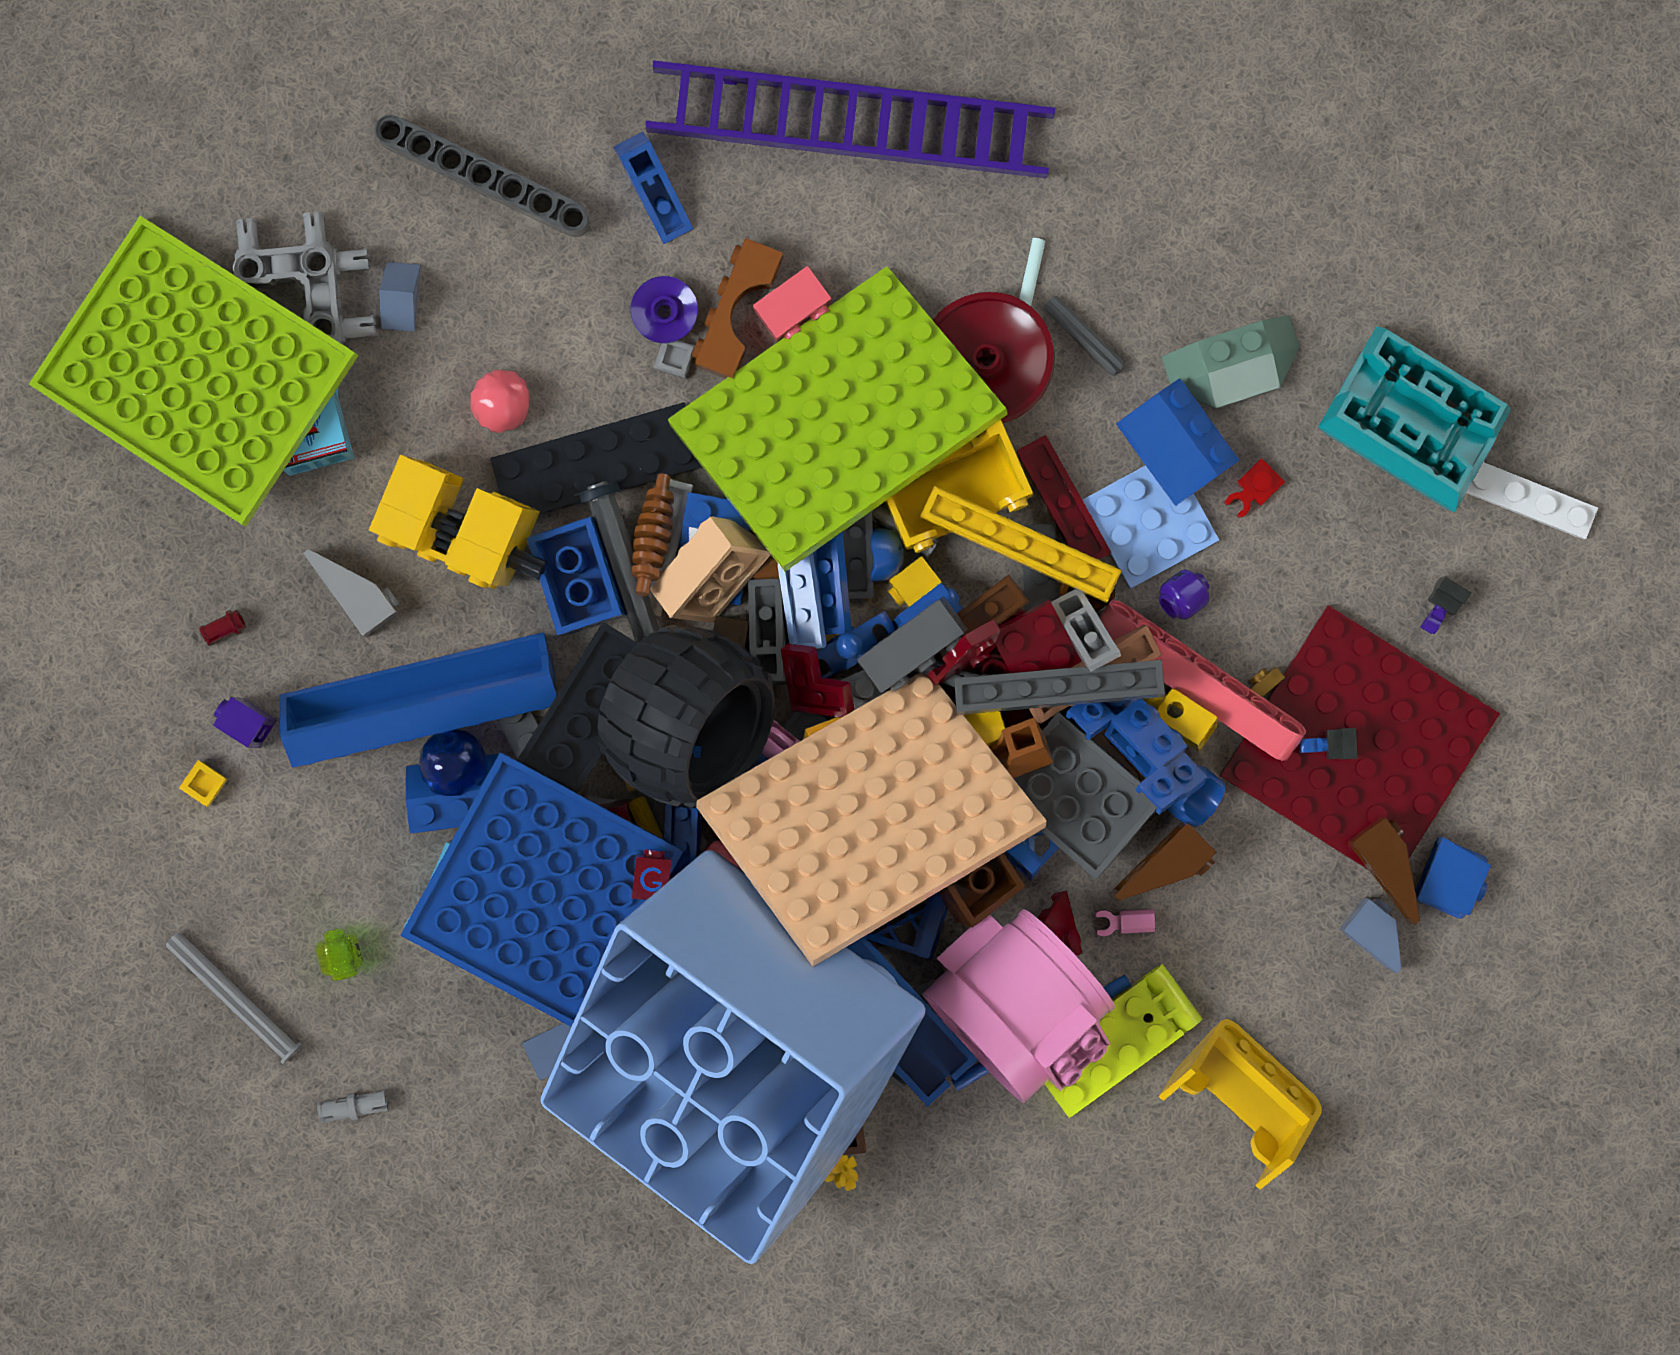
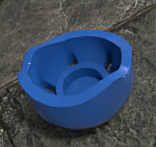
[870,528,904,582]

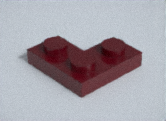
[781,643,855,718]

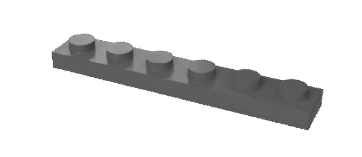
[954,660,1165,715]

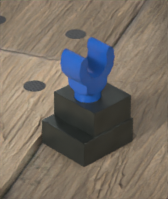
[1299,728,1357,759]

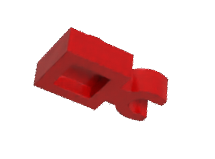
[1224,458,1285,518]

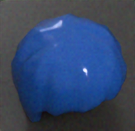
[1167,764,1226,827]

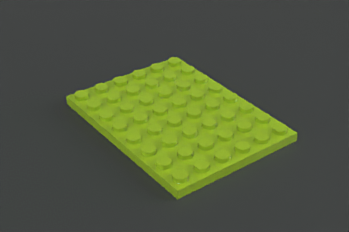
[29,215,359,527]
[668,266,1007,572]

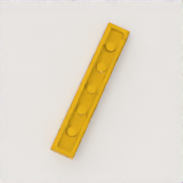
[920,485,1122,603]

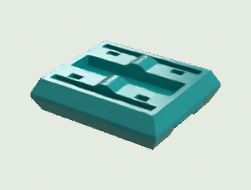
[1318,326,1511,513]

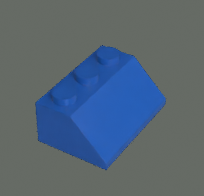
[1116,378,1239,506]
[405,753,507,834]

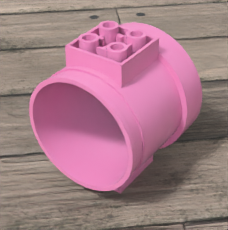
[922,909,1115,1103]

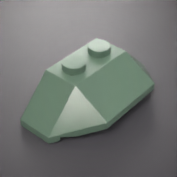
[1161,315,1300,409]

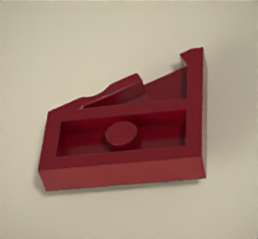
[928,619,1001,686]

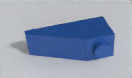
[613,132,693,244]

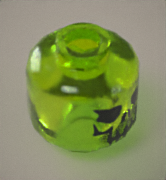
[315,928,363,981]

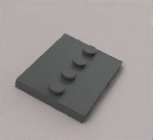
[1013,712,1157,879]

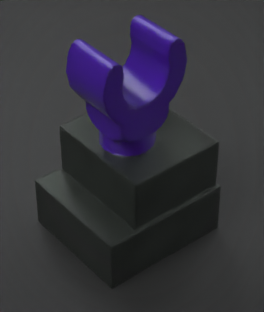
[1420,577,1471,634]

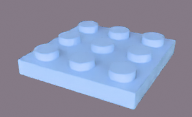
[1083,465,1219,589]

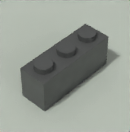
[857,596,968,693]

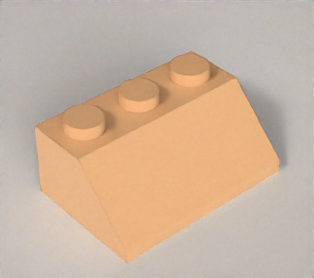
[650,516,771,623]

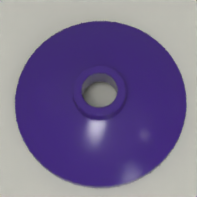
[630,276,698,344]

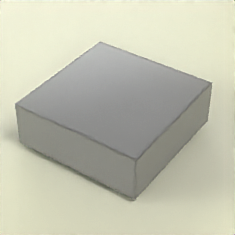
[654,341,695,379]

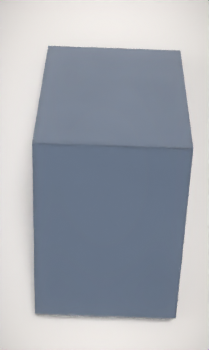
[379,262,421,332]

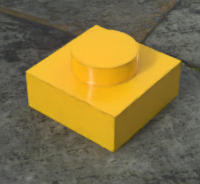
[179,760,228,807]

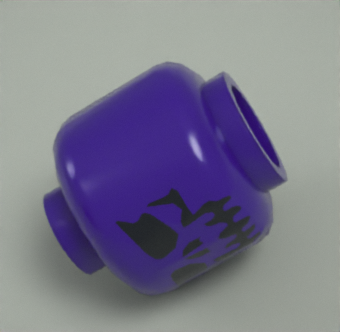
[1159,569,1210,620]

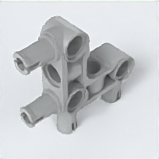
[233,211,377,344]

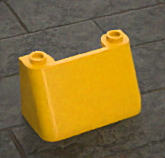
[885,419,1033,553]

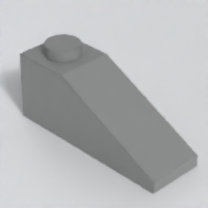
[303,549,400,637]
[1051,589,1121,672]

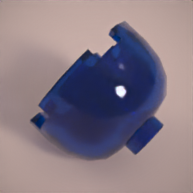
[419,729,489,796]

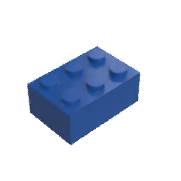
[527,517,627,636]

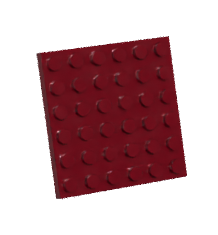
[1219,605,1500,871]

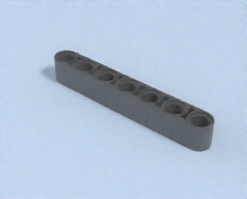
[374,114,590,237]

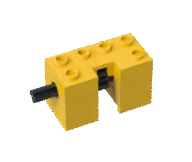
[369,454,547,589]

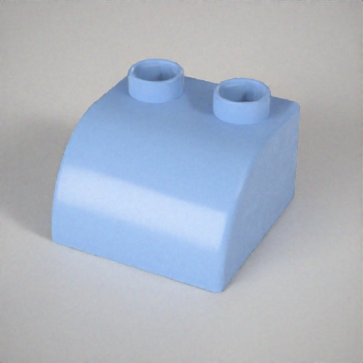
[540,850,926,1264]

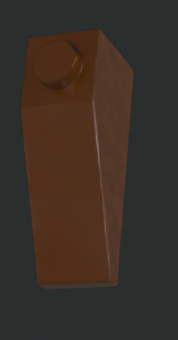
[1347,817,1420,925]

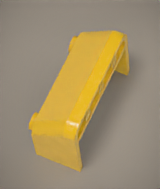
[1158,1019,1322,1190]

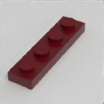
[1016,435,1112,560]

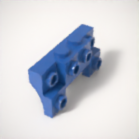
[1066,699,1208,815]

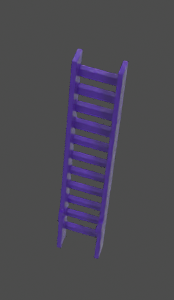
[645,60,1056,178]

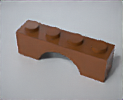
[692,238,784,379]
[989,718,1054,778]

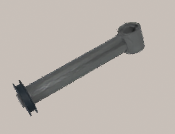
[574,479,660,643]

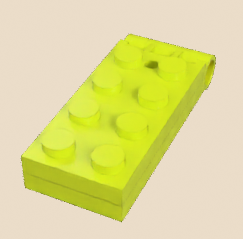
[1045,963,1203,1118]

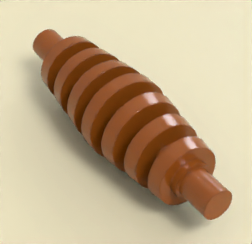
[632,474,674,596]

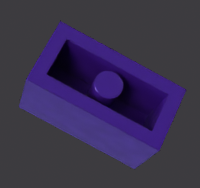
[213,696,277,748]

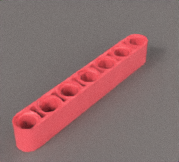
[1100,600,1306,761]

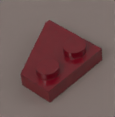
[1038,890,1083,956]

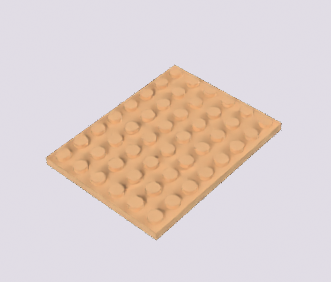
[696,673,1047,967]

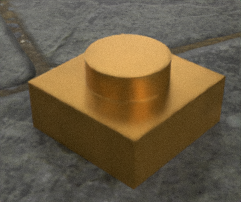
[1249,667,1285,697]

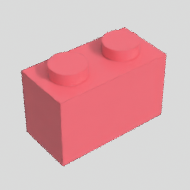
[753,266,831,342]

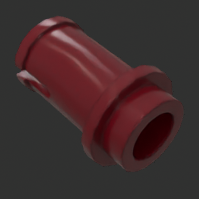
[199,610,246,646]

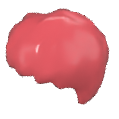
[470,370,530,433]

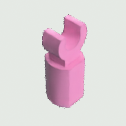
[1095,909,1155,936]

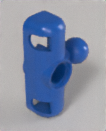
[817,611,896,679]

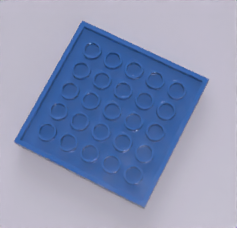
[400,752,683,1027]

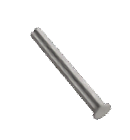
[166,933,302,1064]

